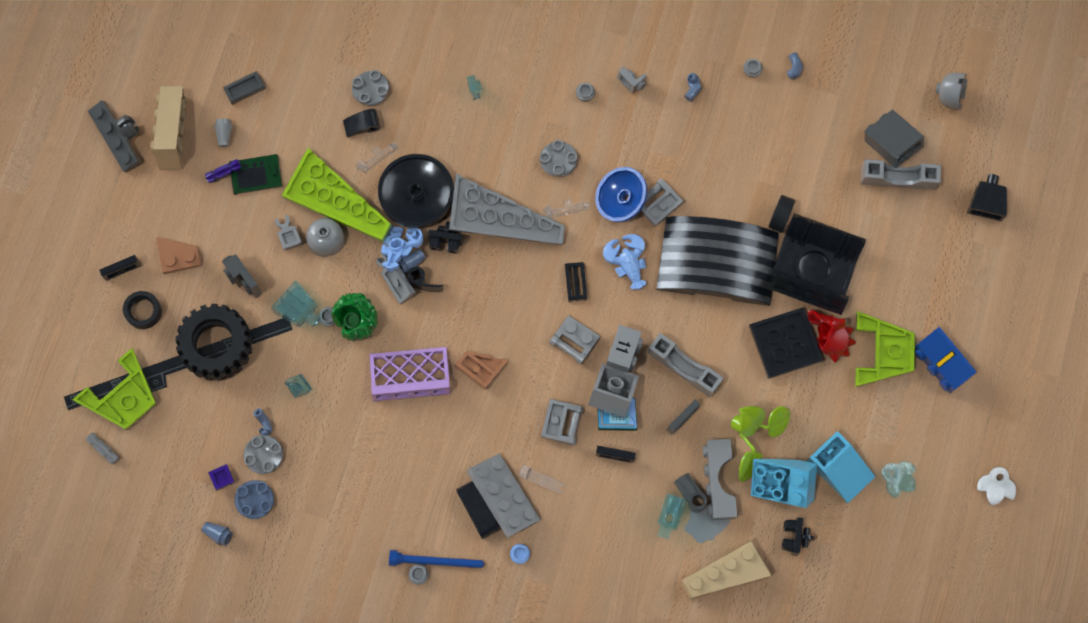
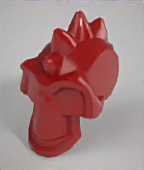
[808,310,856,363]

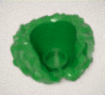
[331,293,378,342]

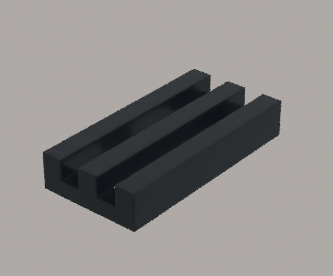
[99,255,141,281]
[565,262,587,302]
[596,445,636,463]

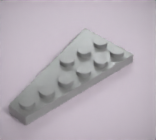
[449,174,565,245]

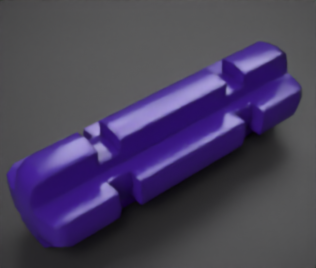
[205,159,241,183]

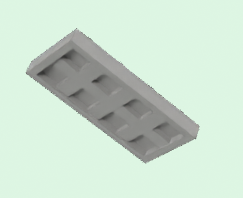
[467,453,540,538]

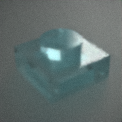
[467,75,482,100]
[285,374,312,398]

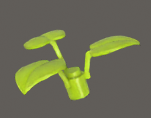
[731,406,790,482]

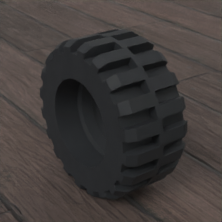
[175,304,253,381]

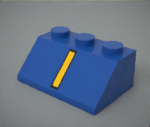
[915,327,977,393]

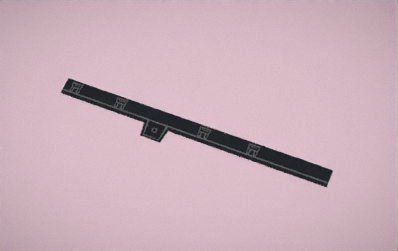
[64,316,293,410]

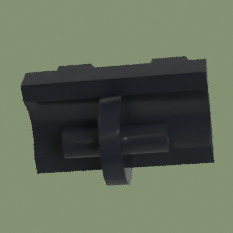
[428,221,463,254]
[781,517,815,556]

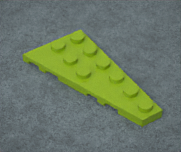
[282,148,391,242]

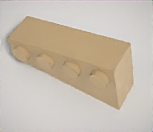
[150,86,186,170]
[680,541,771,600]

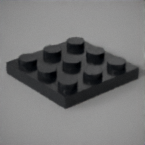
[749,307,823,379]

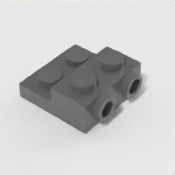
[222,254,262,298]

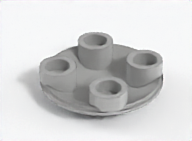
[352,70,389,106]
[540,140,577,177]
[244,435,283,474]

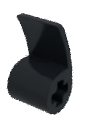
[343,109,381,138]
[408,267,444,292]

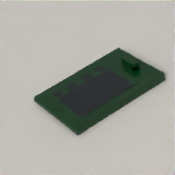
[229,154,282,195]

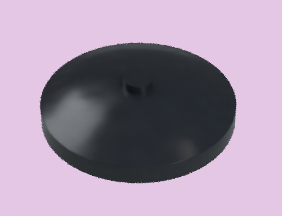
[378,154,454,228]

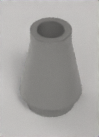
[214,119,233,147]

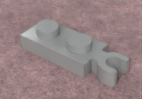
[376,254,416,304]

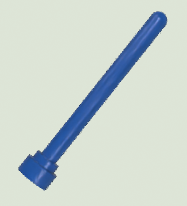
[389,550,484,568]

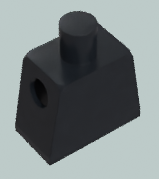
[967,174,1007,221]

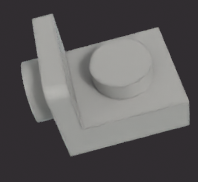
[617,67,647,93]

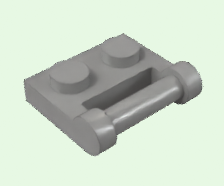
[640,178,683,227]
[549,315,600,364]
[541,399,584,446]

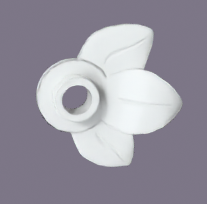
[977,467,1016,506]

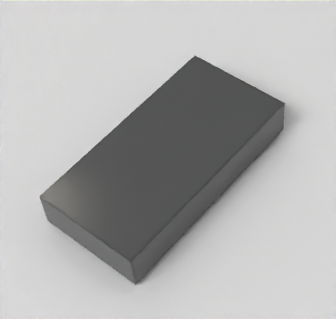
[223,71,265,105]
[667,399,700,434]

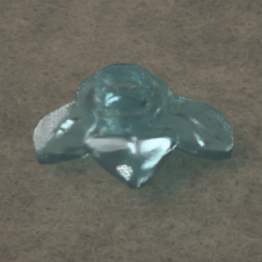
[882,461,916,498]

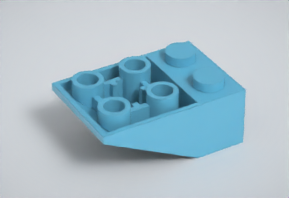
[806,431,875,504]
[751,459,817,508]

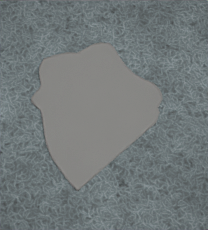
[684,507,730,543]

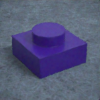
[208,464,235,491]

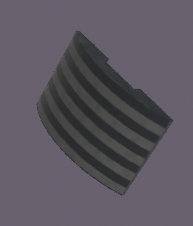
[656,216,778,306]

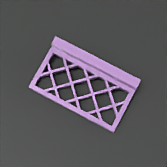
[369,347,451,402]

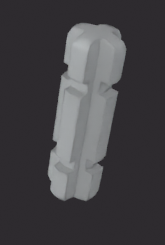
[86,433,119,465]

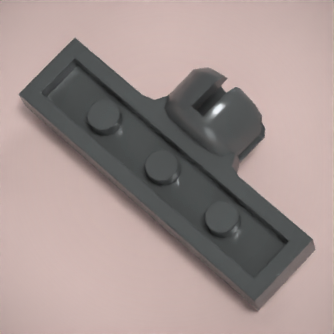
[88,100,141,173]

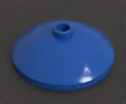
[595,167,648,222]

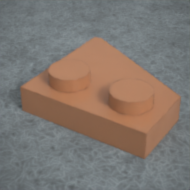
[156,237,202,274]
[455,350,508,390]

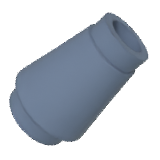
[398,249,425,274]
[202,522,233,546]

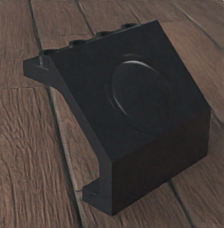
[769,213,866,315]

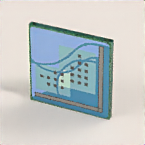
[597,398,637,431]

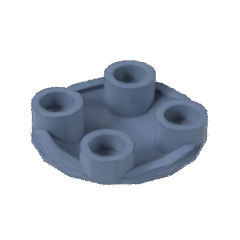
[235,480,274,519]

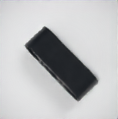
[456,481,500,539]

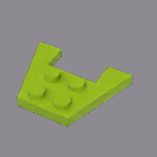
[855,311,915,387]
[72,348,156,430]

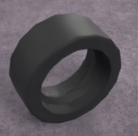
[768,195,795,233]
[123,291,162,329]

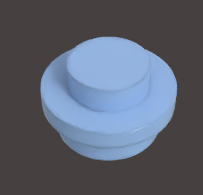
[510,544,530,564]

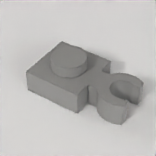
[275,215,302,251]

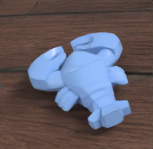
[381,226,424,272]
[603,234,646,291]

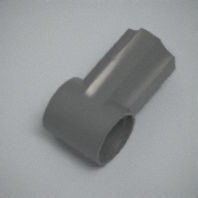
[674,473,707,513]

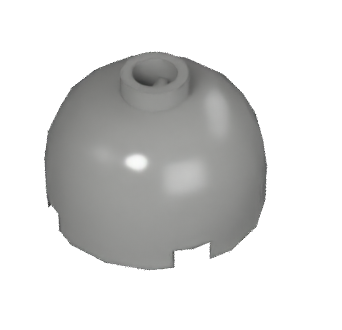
[936,72,967,110]
[306,218,345,257]

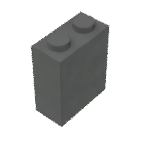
[864,109,924,169]

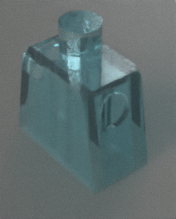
[271,280,320,327]
[657,493,686,540]

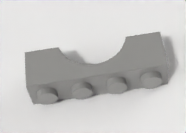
[861,159,941,190]
[647,333,723,397]
[702,439,737,521]

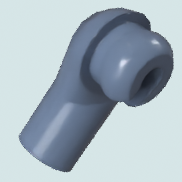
[787,52,803,79]
[684,73,701,102]
[253,408,273,436]

